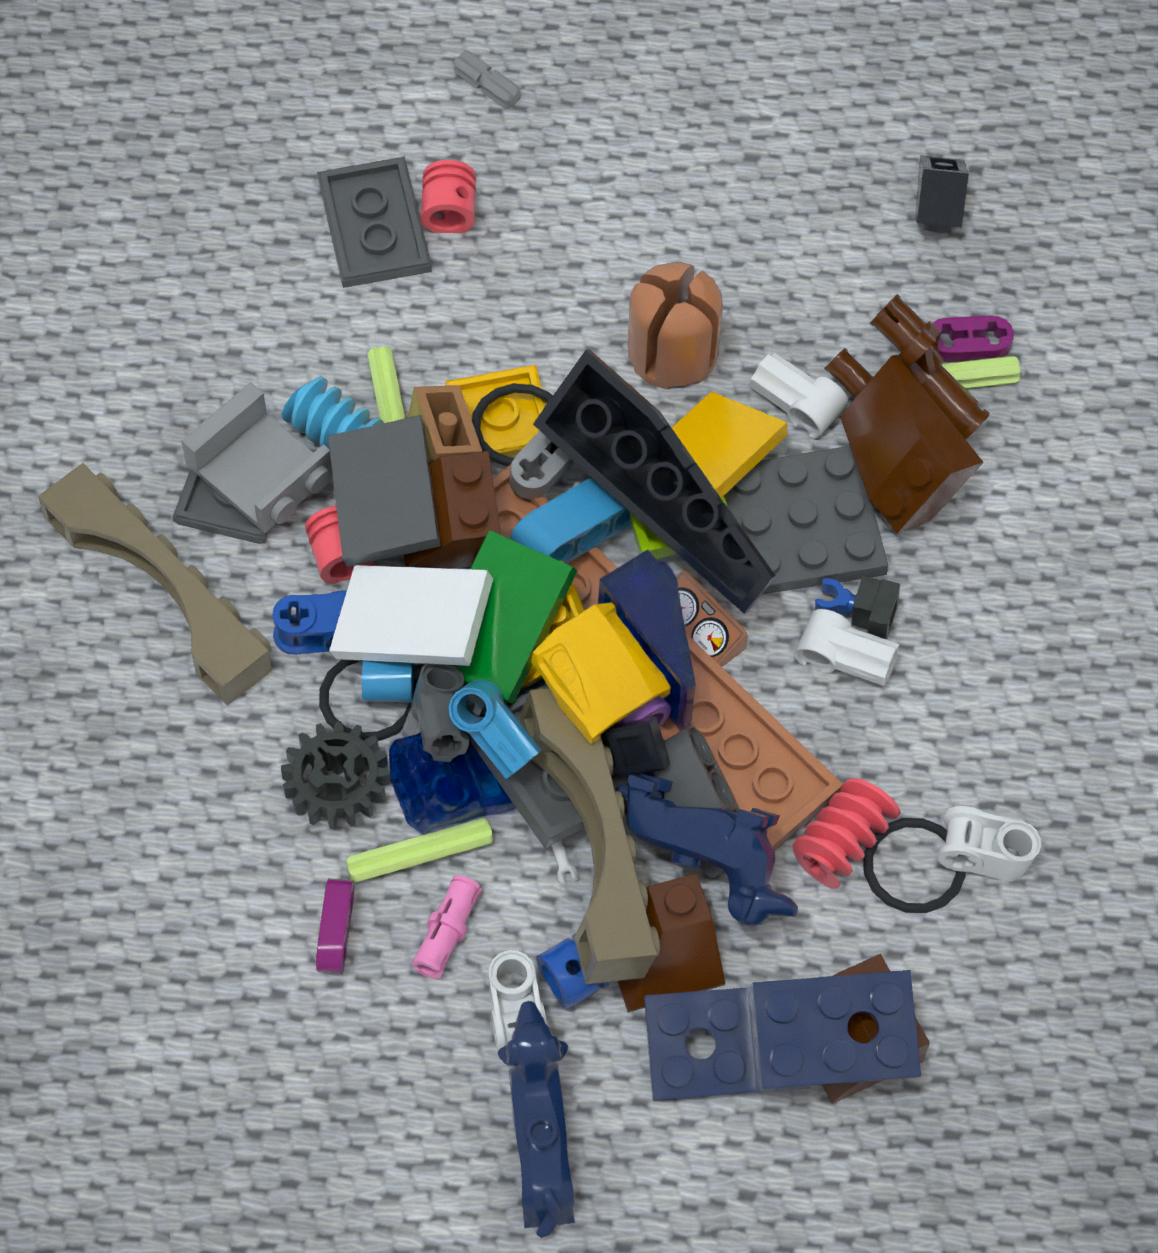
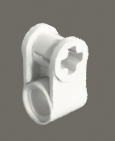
[938,806,1041,881]
[489,950,547,1054]

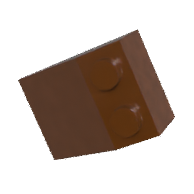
[840,354,984,534]

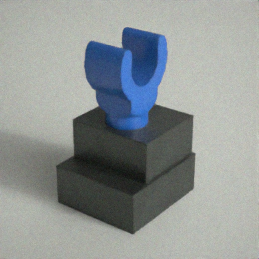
[815,576,900,640]

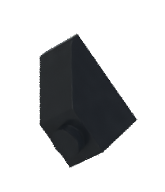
[915,155,969,233]

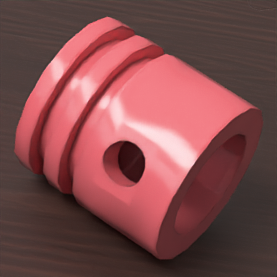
[421,160,476,233]
[305,505,375,584]

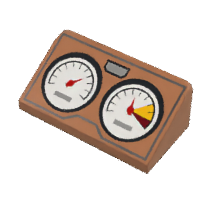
[653,569,748,667]

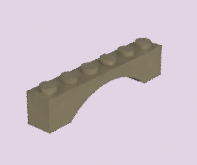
[38,463,272,706]
[520,688,660,984]

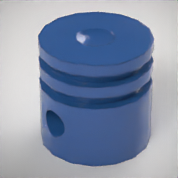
[536,933,615,1009]

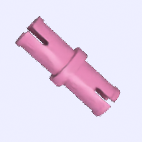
[411,875,482,979]

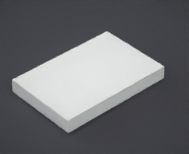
[329,565,493,666]

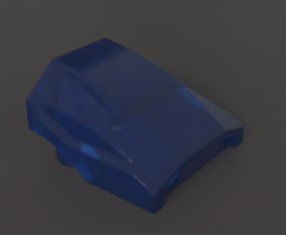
[389,732,517,835]

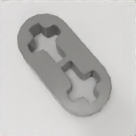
[509,431,574,499]

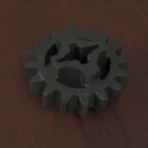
[281,721,390,829]

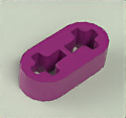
[933,315,1014,363]
[316,878,355,974]

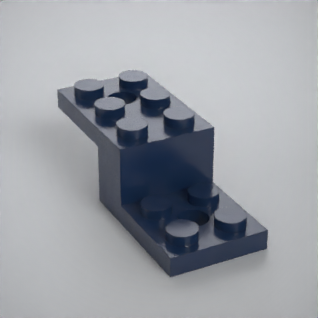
[644,970,921,1101]

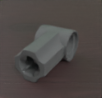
[410,664,469,762]

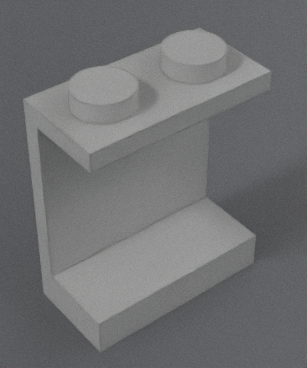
[181,382,332,533]

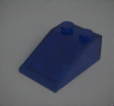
[598,550,696,731]

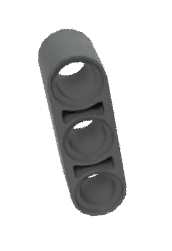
[652,726,740,878]

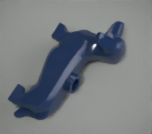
[616,773,798,926]
[498,1001,575,1238]

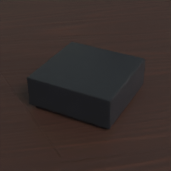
[605,717,670,777]

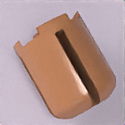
[627,261,723,389]

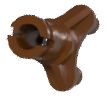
[824,294,990,439]

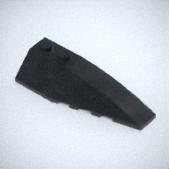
[533,349,776,614]

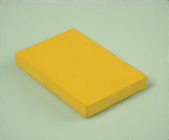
[672,391,788,498]

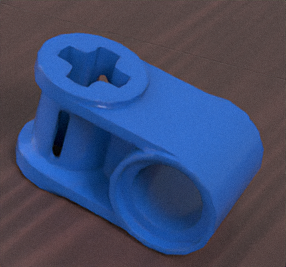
[272,590,347,655]

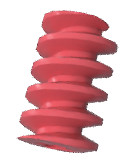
[792,778,901,889]

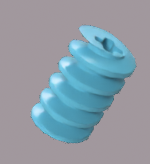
[281,376,384,448]

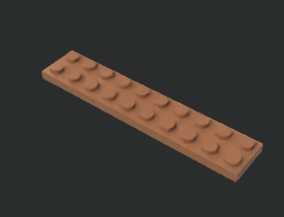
[493,464,843,851]

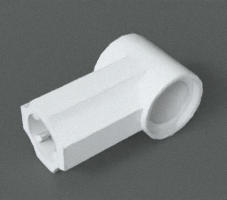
[750,353,848,439]
[794,609,899,686]

